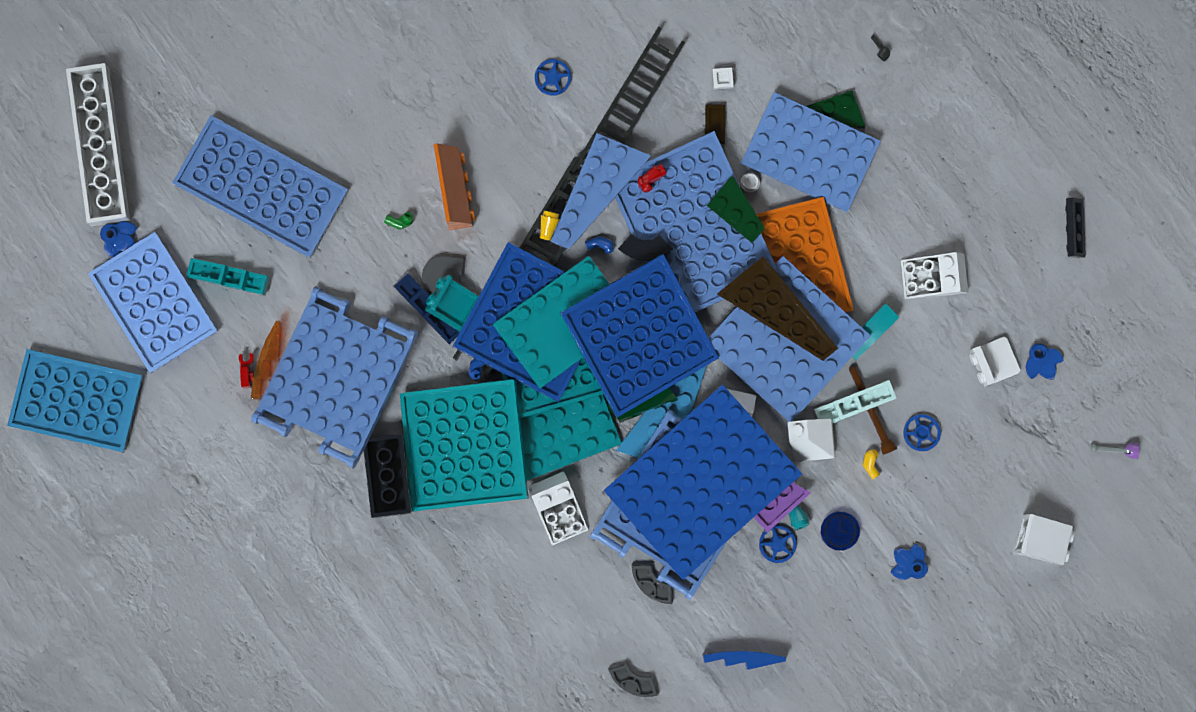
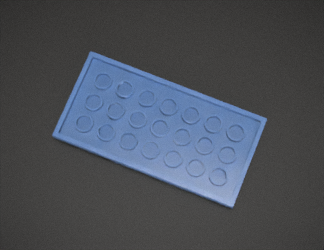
[172,115,348,258]

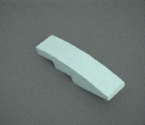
[814,380,897,424]

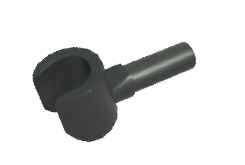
[871,35,890,61]

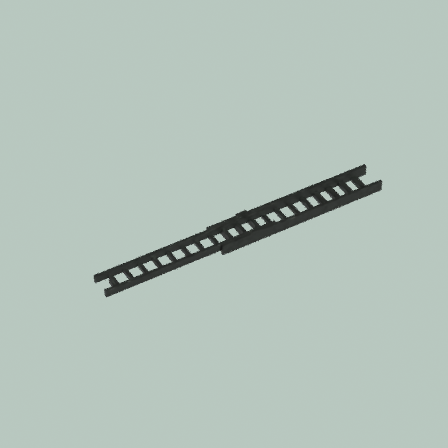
[453,26,685,379]

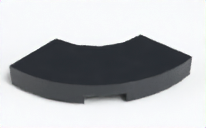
[618,235,673,260]

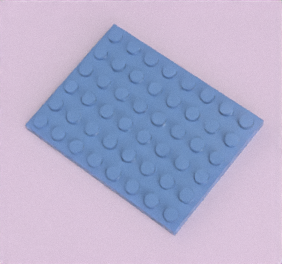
[615,131,775,313]

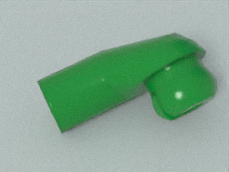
[384,212,414,230]

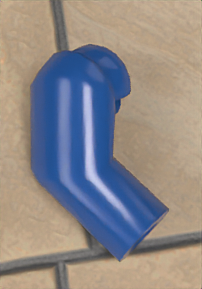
[585,236,614,254]
[468,359,484,380]

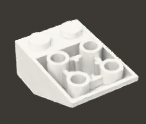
[901,252,968,299]
[528,471,588,546]

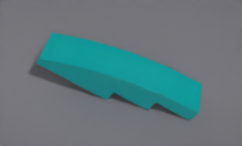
[186,258,270,296]

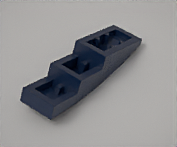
[393,273,460,345]

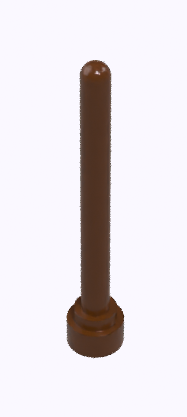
[849,366,898,455]

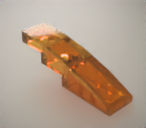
[251,321,282,400]

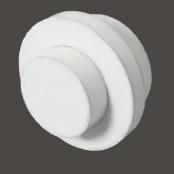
[740,173,760,193]

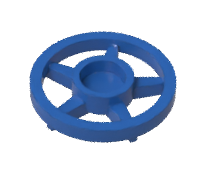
[534,59,571,96]
[903,415,941,452]
[759,526,796,563]

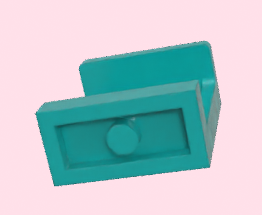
[425,275,479,332]

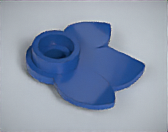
[100,221,137,257]
[1026,343,1064,380]
[891,544,928,580]

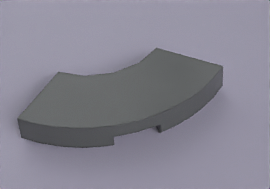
[631,565,672,604]
[608,663,658,697]

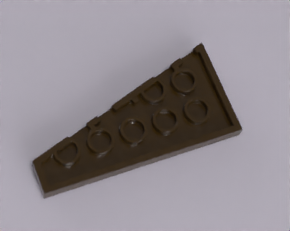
[717,256,839,361]

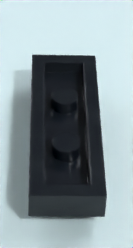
[1065,197,1085,258]

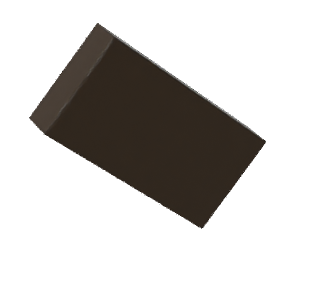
[705,104,725,144]

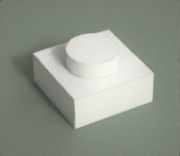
[712,68,734,90]

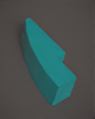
[852,304,900,361]

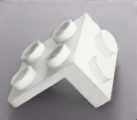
[969,337,1020,387]

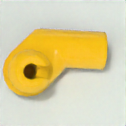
[863,449,880,480]

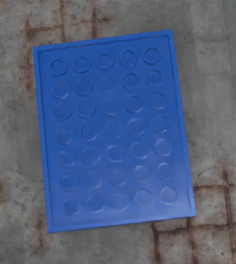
[603,384,802,580]

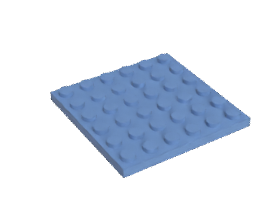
[708,256,871,422]

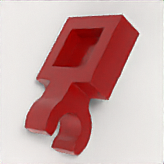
[238,353,254,389]

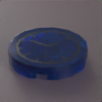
[820,511,860,551]

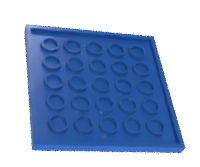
[452,242,580,402]
[560,254,719,417]

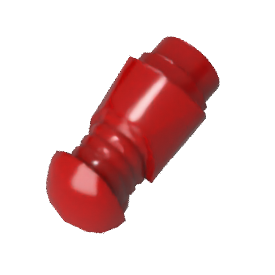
[638,164,667,193]

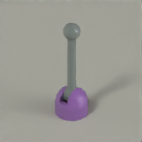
[1090,443,1139,459]

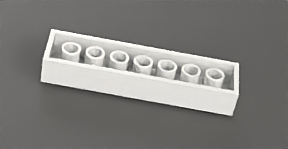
[66,63,130,227]

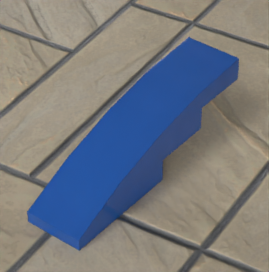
[702,651,786,670]

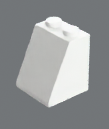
[1014,514,1074,565]

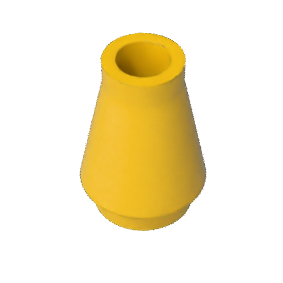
[540,211,560,241]

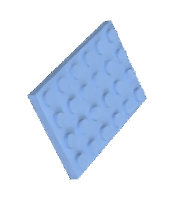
[88,232,218,373]

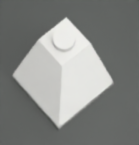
[788,419,835,462]

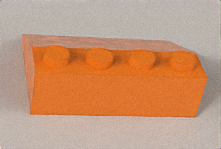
[433,143,475,231]

